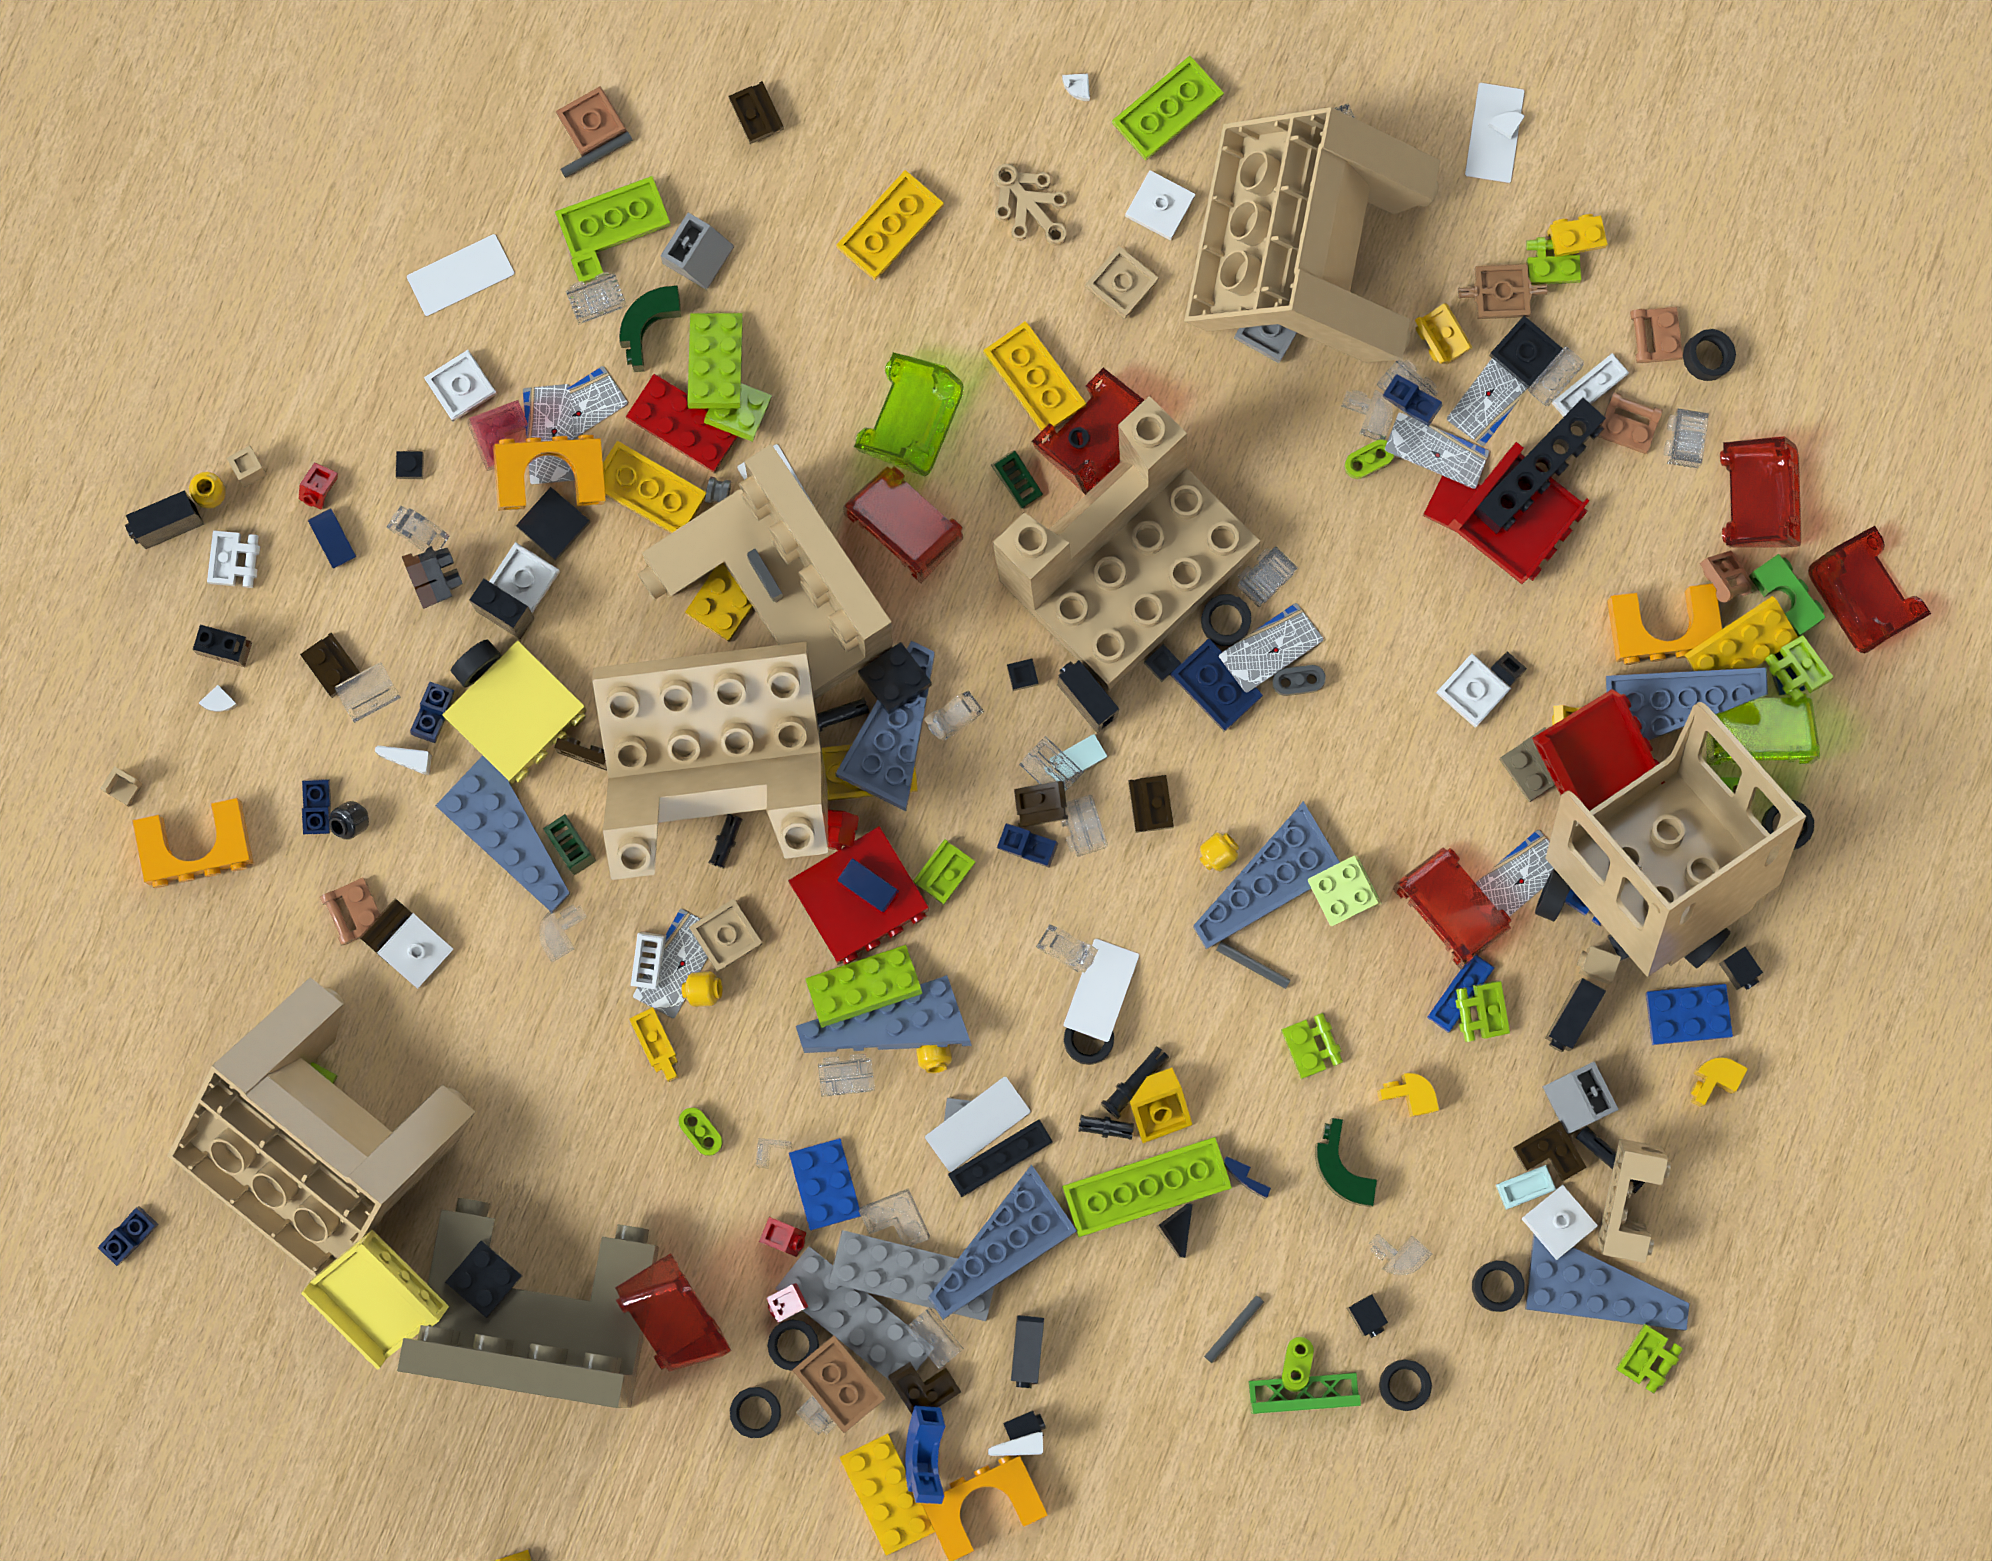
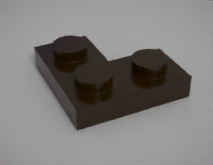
[1513,1121,1587,1181]
[887,1362,961,1414]

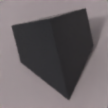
[1156,1203,1193,1258]

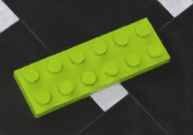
[1062,1137,1232,1238]

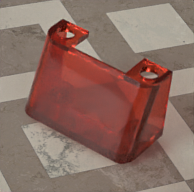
[1031,367,1144,495]

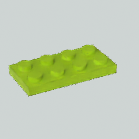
[1112,56,1224,161]
[555,176,671,259]
[688,313,743,408]
[805,945,923,1028]

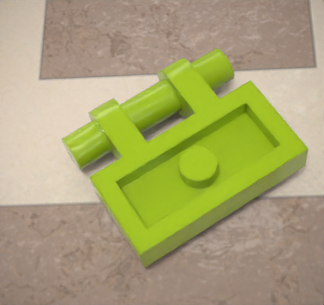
[1526,237,1581,285]
[1765,635,1833,702]
[1455,981,1510,1042]
[1281,1013,1343,1079]
[1615,1323,1683,1394]

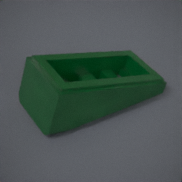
[991,450,1043,509]
[543,814,596,875]

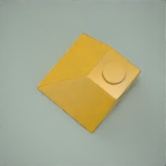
[1130,1067,1193,1143]

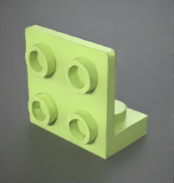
[1308,855,1382,926]

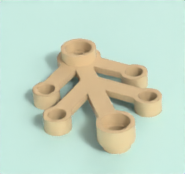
[993,164,1067,246]

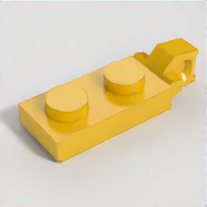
[629,1007,678,1082]

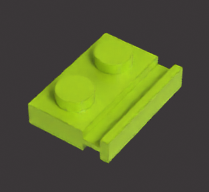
[913,839,976,905]

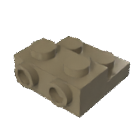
[1499,727,1555,802]

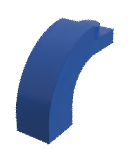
[905,1406,945,1504]

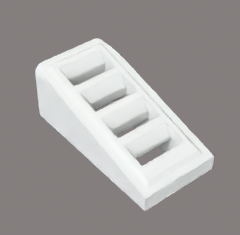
[375,746,432,775]
[631,932,666,990]
[988,1432,1043,1456]

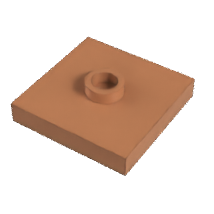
[556,86,627,156]

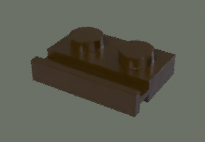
[728,81,784,144]
[300,633,363,698]
[554,736,607,771]
[1128,775,1174,833]
[1014,781,1068,827]
[359,898,413,964]

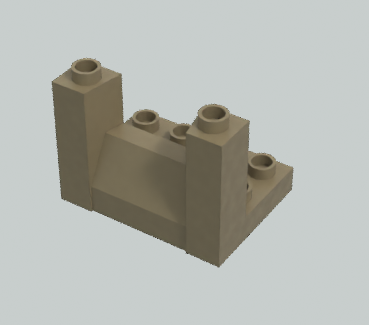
[397,1198,659,1408]

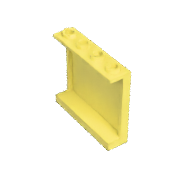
[442,641,587,784]
[301,1230,449,1370]

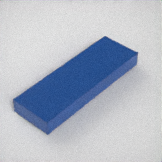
[1427,953,1495,1033]

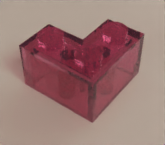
[467,400,528,471]

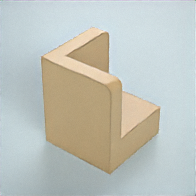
[227,445,267,487]
[101,766,143,806]

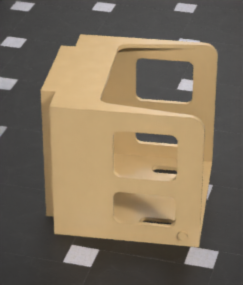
[1545,702,1806,977]

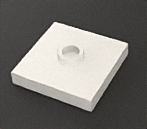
[1125,170,1195,241]
[424,350,497,422]
[489,542,560,613]
[1436,654,1511,728]
[377,913,453,989]
[1522,1185,1598,1260]

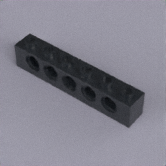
[1474,397,1606,534]

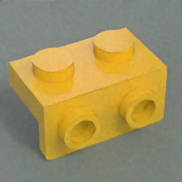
[1547,214,1608,257]
[1415,303,1473,364]

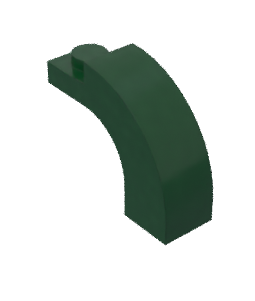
[619,285,681,372]
[1315,1118,1377,1207]

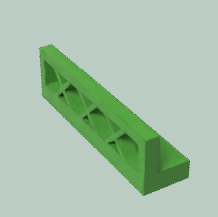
[1249,1373,1361,1414]

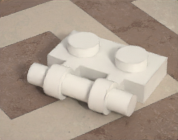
[207,531,260,588]

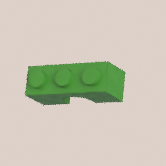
[1749,554,1825,637]

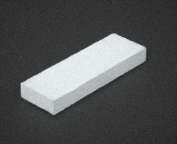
[1552,353,1629,417]

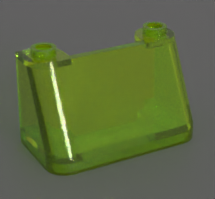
[854,352,964,476]
[1706,693,1820,765]

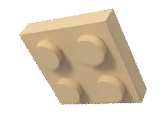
[1085,246,1159,319]
[689,899,762,973]

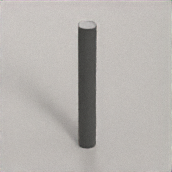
[560,131,633,178]
[1216,941,1290,989]
[1204,1295,1264,1363]

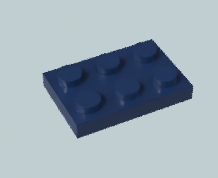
[1170,638,1263,732]

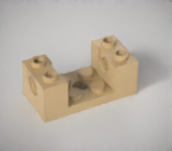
[1598,1139,1671,1263]

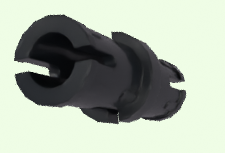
[708,814,743,869]
[1078,1115,1134,1140]

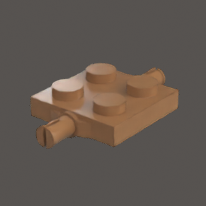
[1458,264,1547,319]

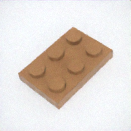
[792,1336,886,1433]

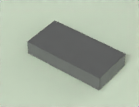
[747,549,783,603]

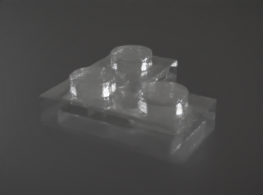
[859,1188,930,1247]

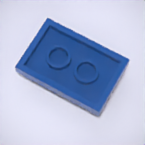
[1646,984,1733,1045]
[789,1138,862,1231]

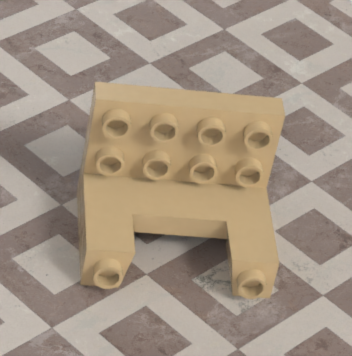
[1184,107,1440,363]
[993,396,1260,692]
[638,444,892,699]
[592,642,828,880]
[167,977,476,1277]

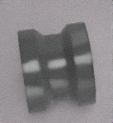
[705,477,731,503]

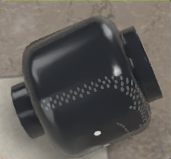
[329,801,369,840]

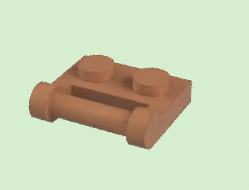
[1630,307,1683,363]
[1597,392,1663,454]
[1699,550,1754,602]
[320,877,380,946]

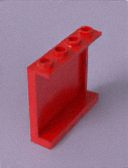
[1448,442,1590,584]
[1532,689,1665,811]
[788,826,929,965]

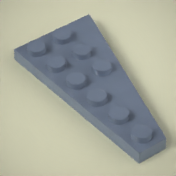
[836,641,935,811]
[1606,668,1768,741]
[435,755,570,913]
[1193,801,1340,949]
[796,976,972,1053]
[928,1164,1077,1320]
[1525,1233,1689,1330]

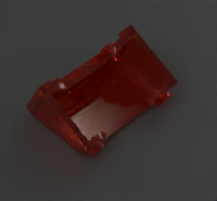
[1720,436,1801,548]
[843,466,963,584]
[1808,525,1931,654]
[1393,847,1511,970]
[615,1253,732,1372]

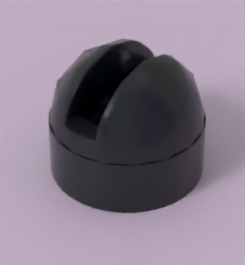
[1068,427,1090,449]

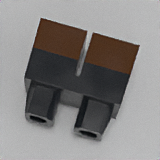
[402,546,463,609]
[192,625,252,668]

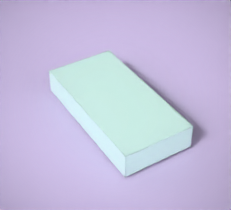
[1048,734,1107,782]
[1496,1165,1556,1210]

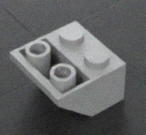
[661,213,734,290]
[1542,1061,1619,1134]

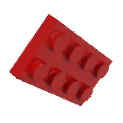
[626,374,738,473]

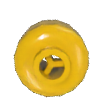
[189,472,226,509]
[1199,832,1239,872]
[681,971,723,1007]
[916,1044,952,1073]

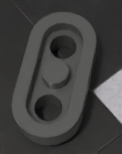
[1273,665,1326,696]

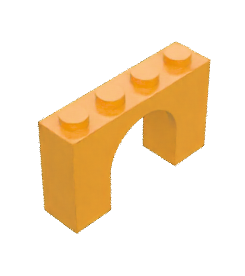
[493,435,606,511]
[1607,583,1722,665]
[132,798,253,888]
[922,1455,1048,1561]

